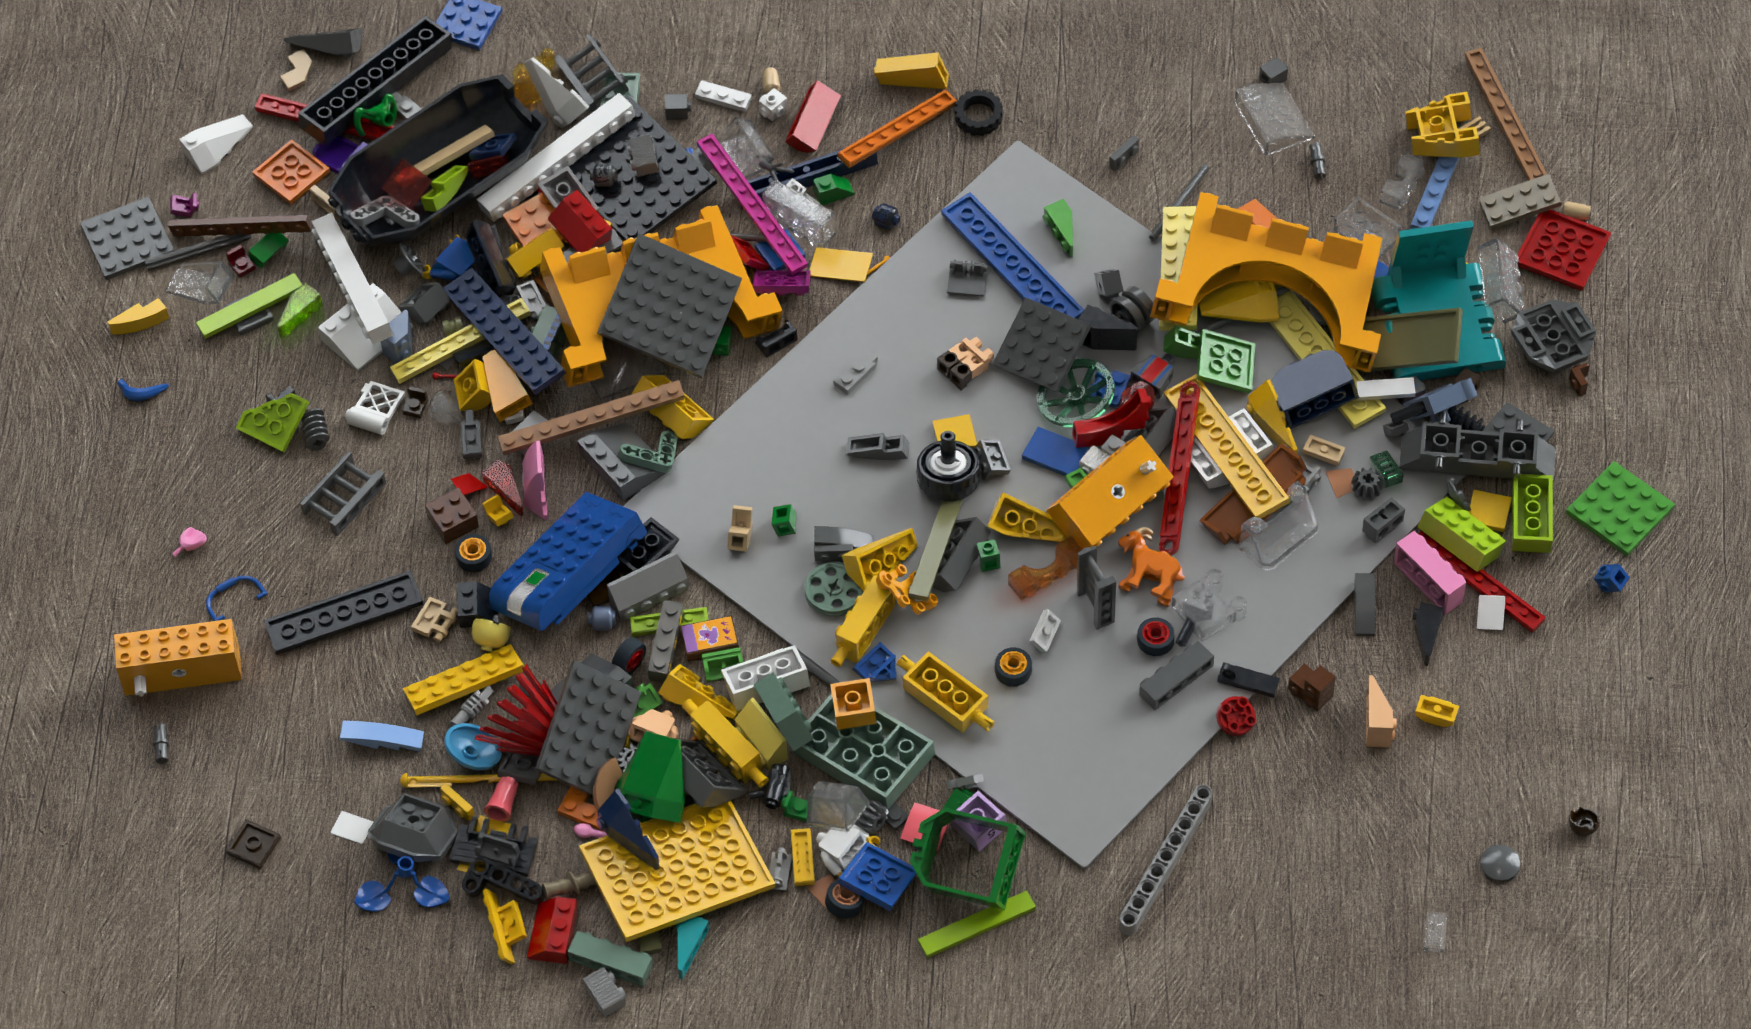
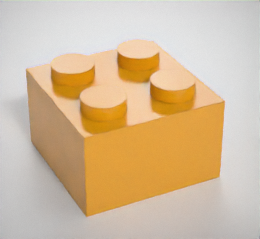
[830,678,877,730]

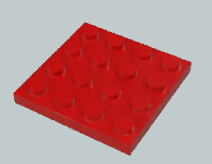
[1513,210,1612,291]

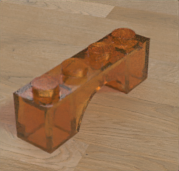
[1008,536,1082,600]

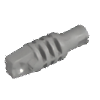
[449,686,494,726]

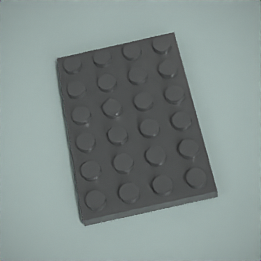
[535,660,641,796]

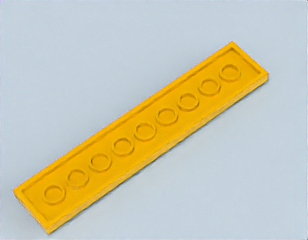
[1164,374,1290,521]

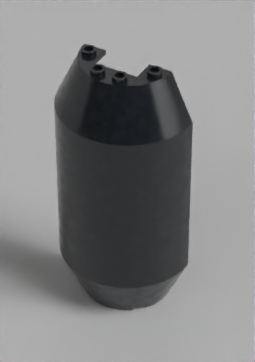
[328,74,548,246]

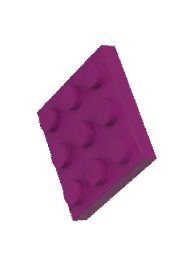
[753,270,811,296]

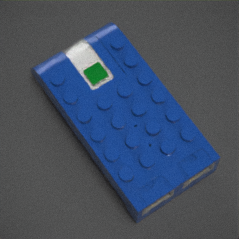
[489,492,647,631]

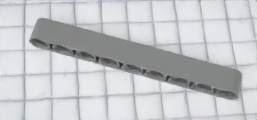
[1119,785,1212,936]

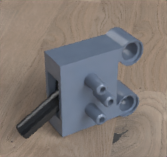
[1390,378,1478,424]

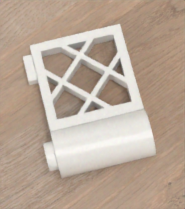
[345,381,405,435]

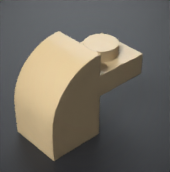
[728,505,753,552]

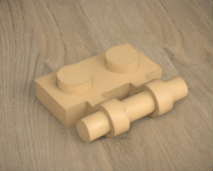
[411,597,458,643]

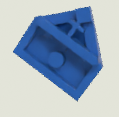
[852,642,896,682]

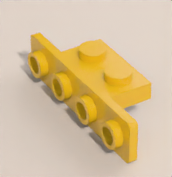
[483,889,527,965]

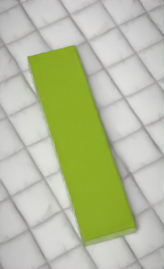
[630,607,708,637]

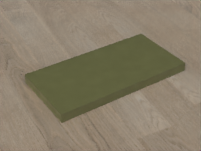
[1356,308,1463,373]

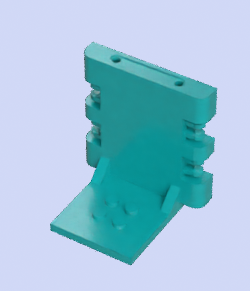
[1371,220,1507,381]

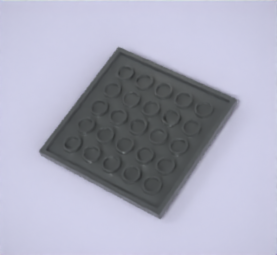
[597,233,742,378]

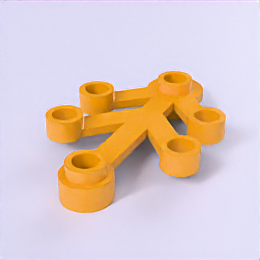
[876,564,938,615]

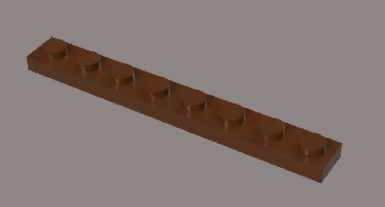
[168,215,313,237]

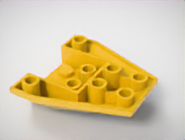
[1198,281,1279,323]

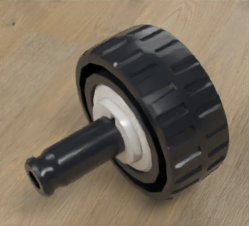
[916,431,980,501]

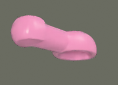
[573,823,607,839]

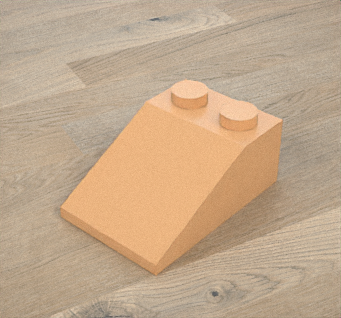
[1366,675,1397,748]

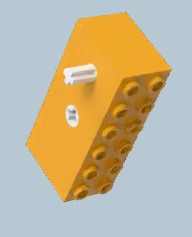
[1046,435,1174,552]
[114,619,242,697]

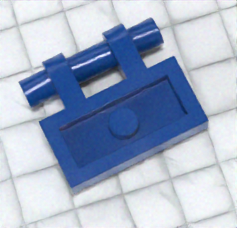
[1088,366,1131,409]

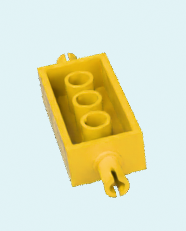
[830,571,898,667]
[897,651,995,733]
[682,699,769,788]

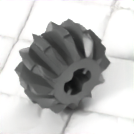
[1351,467,1384,500]
[856,800,889,835]

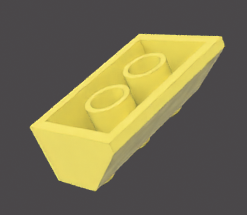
[735,698,788,771]

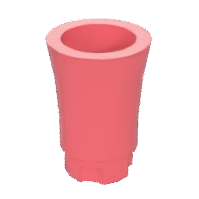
[484,776,519,822]

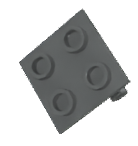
[947,260,988,296]

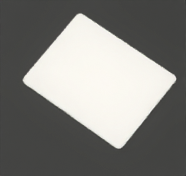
[1477,595,1505,630]
[331,811,374,844]

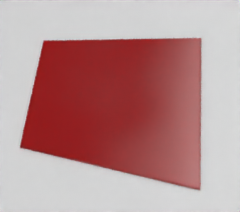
[451,473,488,495]

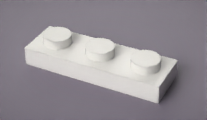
[695,80,752,112]

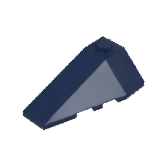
[596,789,659,870]

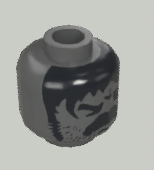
[590,163,618,187]

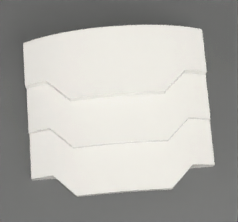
[1191,408,1274,488]

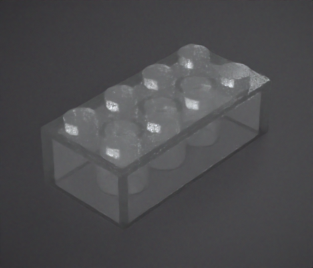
[762,179,836,248]
[1478,238,1524,324]

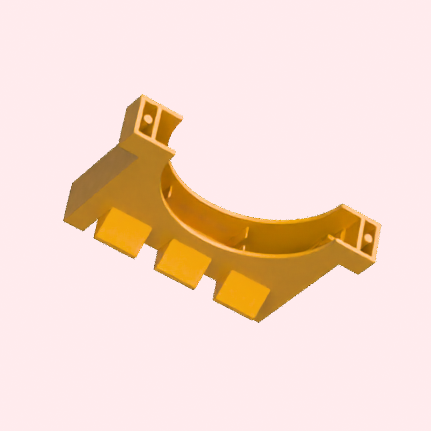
[1150,192,1383,373]
[540,205,782,388]

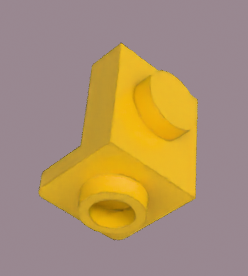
[482,495,514,527]

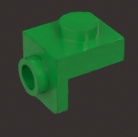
[943,788,973,810]

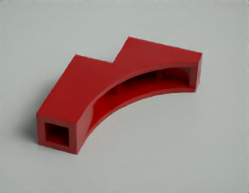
[1072,388,1151,448]

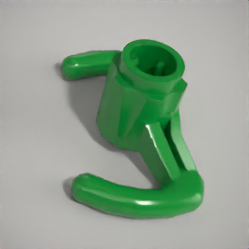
[353,93,397,137]

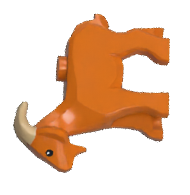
[1118,527,1185,607]

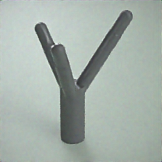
[759,160,794,191]

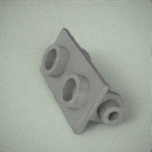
[769,848,792,891]

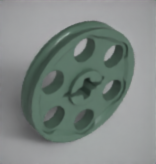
[805,562,863,616]

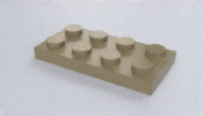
[1479,174,1562,230]

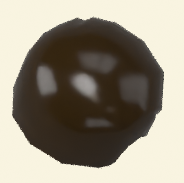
[1568,807,1600,836]

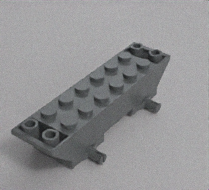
[1399,412,1556,482]

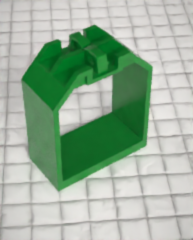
[910,808,1026,910]

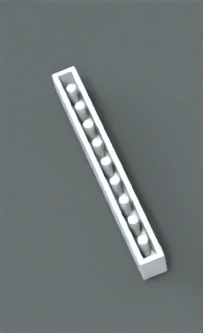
[477,93,636,222]
[312,213,394,345]

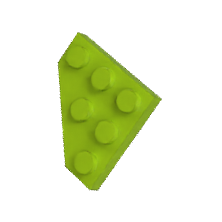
[236,393,310,453]

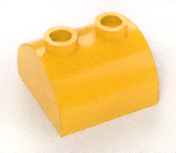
[454,359,492,411]

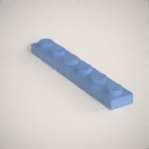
[1410,157,1459,229]

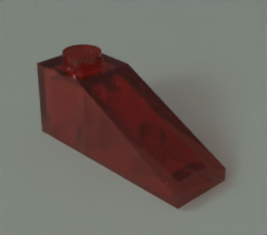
[482,459,524,516]

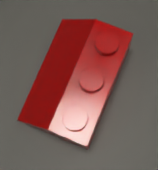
[548,190,612,253]
[527,897,578,964]

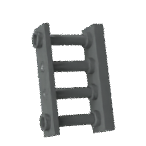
[554,34,629,113]
[300,451,386,536]
[1077,546,1116,630]

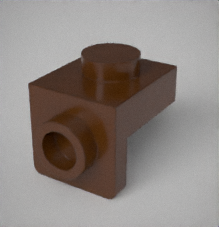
[1569,363,1589,396]

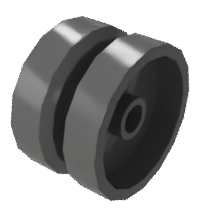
[1110,286,1155,332]

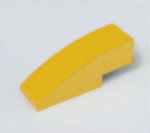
[108,298,169,335]

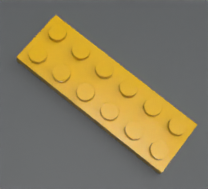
[403,644,524,715]

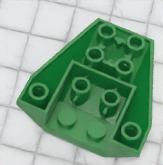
[616,731,685,823]

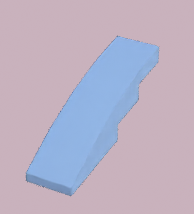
[339,721,424,752]

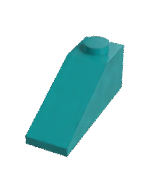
[676,916,709,979]

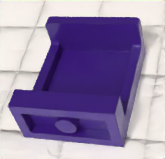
[312,135,368,174]

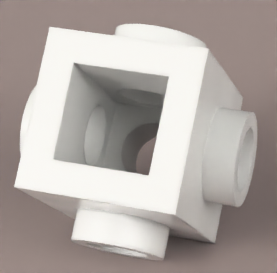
[759,88,788,121]

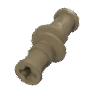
[542,872,597,900]

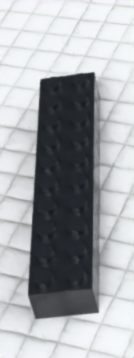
[298,15,452,146]

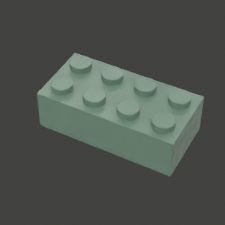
[754,672,814,751]

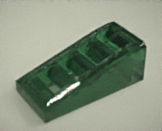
[1370,450,1404,488]

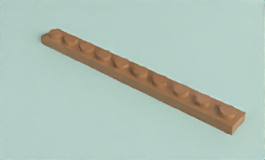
[1464,48,1547,181]
[498,380,685,455]

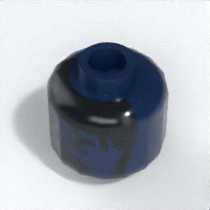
[872,203,901,230]

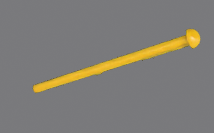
[400,773,557,788]

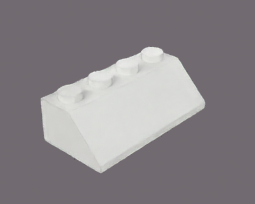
[721,645,810,711]

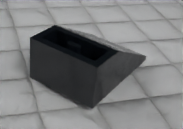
[1079,305,1138,351]

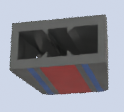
[1130,354,1174,399]

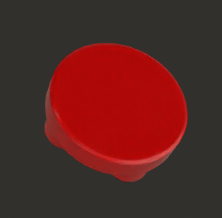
[1216,696,1256,736]

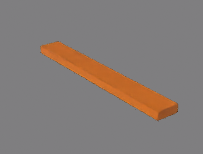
[837,90,957,168]

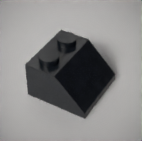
[457,581,499,628]

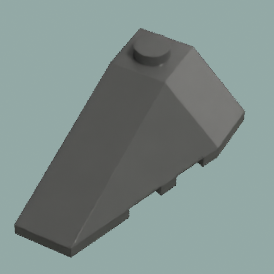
[283,28,363,57]

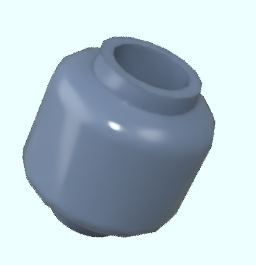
[588,606,616,631]

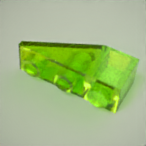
[277,282,323,338]

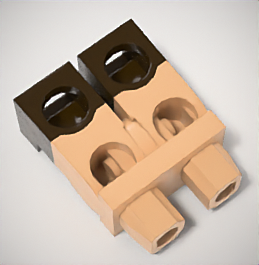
[937,337,994,391]

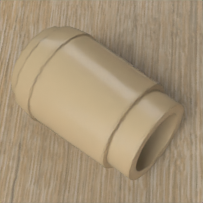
[762,68,780,94]
[1562,202,1591,221]

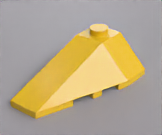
[1245,379,1298,453]
[987,492,1067,543]
[842,528,918,591]

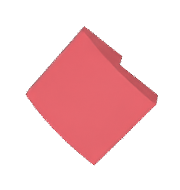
[900,803,950,852]

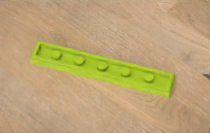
[196,273,304,339]
[918,890,1036,958]

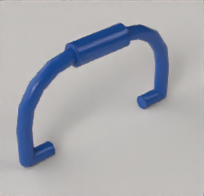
[206,576,267,621]

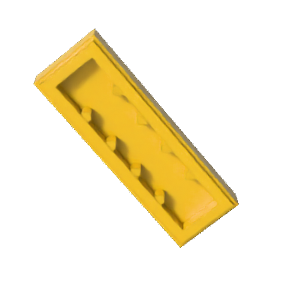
[791,828,815,886]

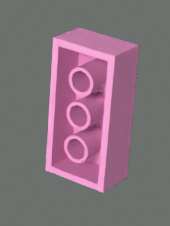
[1394,531,1466,615]

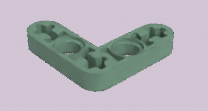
[618,431,677,473]

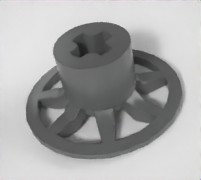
[393,242,425,276]

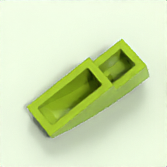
[421,165,469,212]

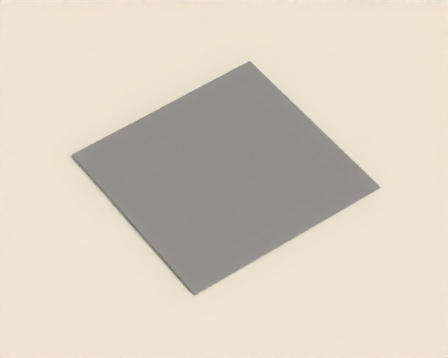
[623,141,1466,869]

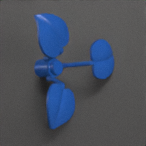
[354,853,449,912]

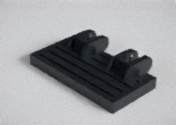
[450,816,538,877]

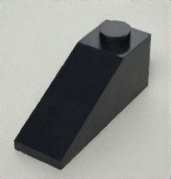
[1413,602,1444,666]

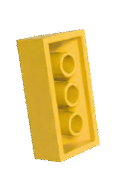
[632,375,714,439]

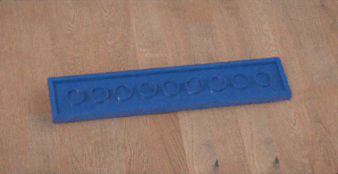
[941,192,1084,319]

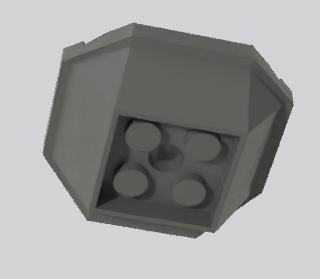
[1511,300,1596,373]
[368,793,458,862]

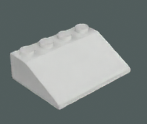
[318,283,413,371]

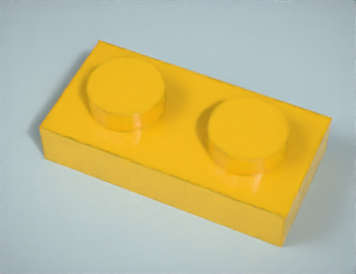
[440,783,475,822]

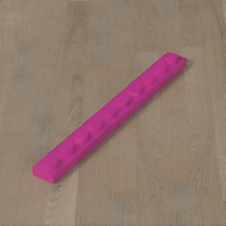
[697,133,808,275]

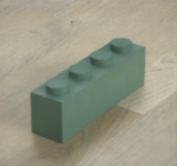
[567,931,653,987]

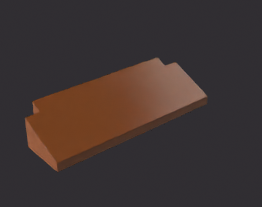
[1199,443,1307,545]

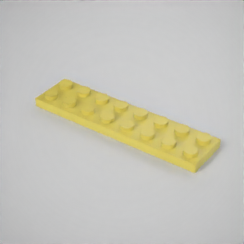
[1159,206,1198,331]

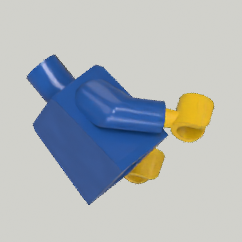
[422,234,479,281]

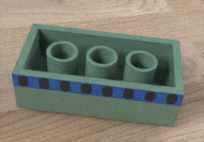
[520,305,567,386]

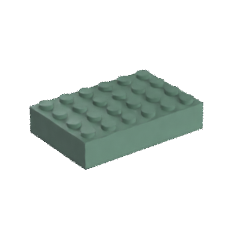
[792,693,935,810]

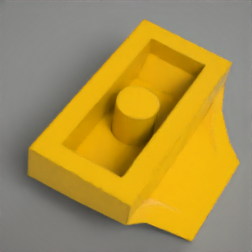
[1415,695,1459,727]

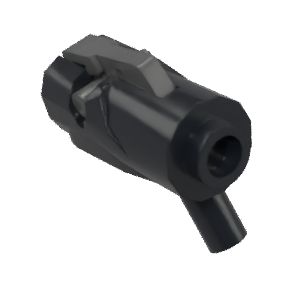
[749,764,792,809]

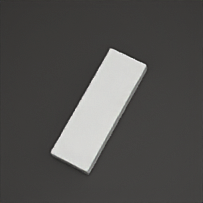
[1356,377,1416,401]

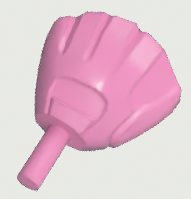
[172,527,207,557]

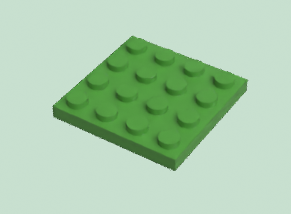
[1566,461,1675,556]

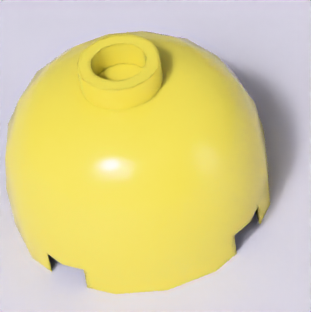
[472,619,511,652]

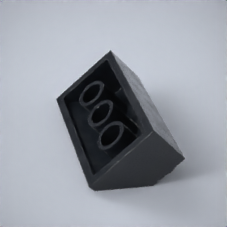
[464,220,516,297]

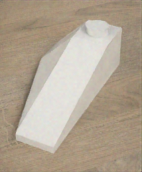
[524,57,589,128]
[179,114,253,175]

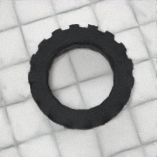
[955,89,1003,136]

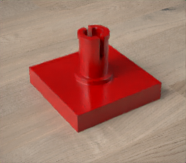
[731,235,769,270]

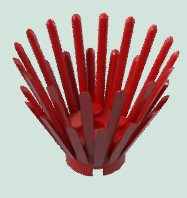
[474,664,558,757]

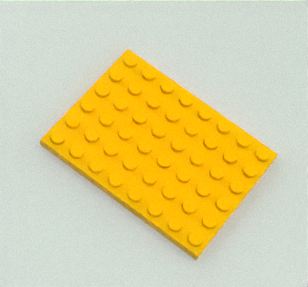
[579,800,775,942]

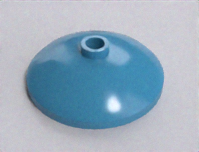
[444,723,502,770]

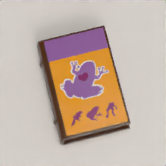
[680,615,739,661]

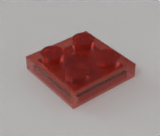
[381,159,432,210]

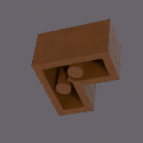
[1288,663,1336,711]

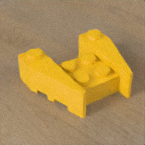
[1405,92,1480,158]

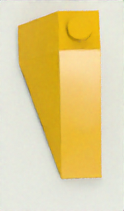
[658,664,741,719]

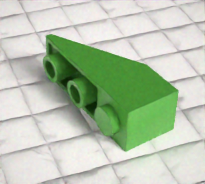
[1042,199,1073,257]

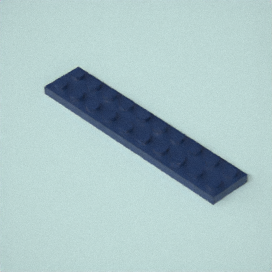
[443,268,566,395]

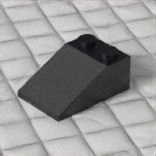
[615,517,679,575]

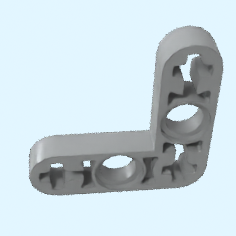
[351,196,420,228]

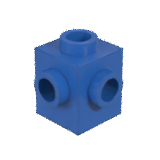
[1594,564,1630,592]

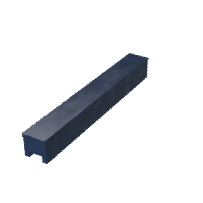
[740,149,878,209]

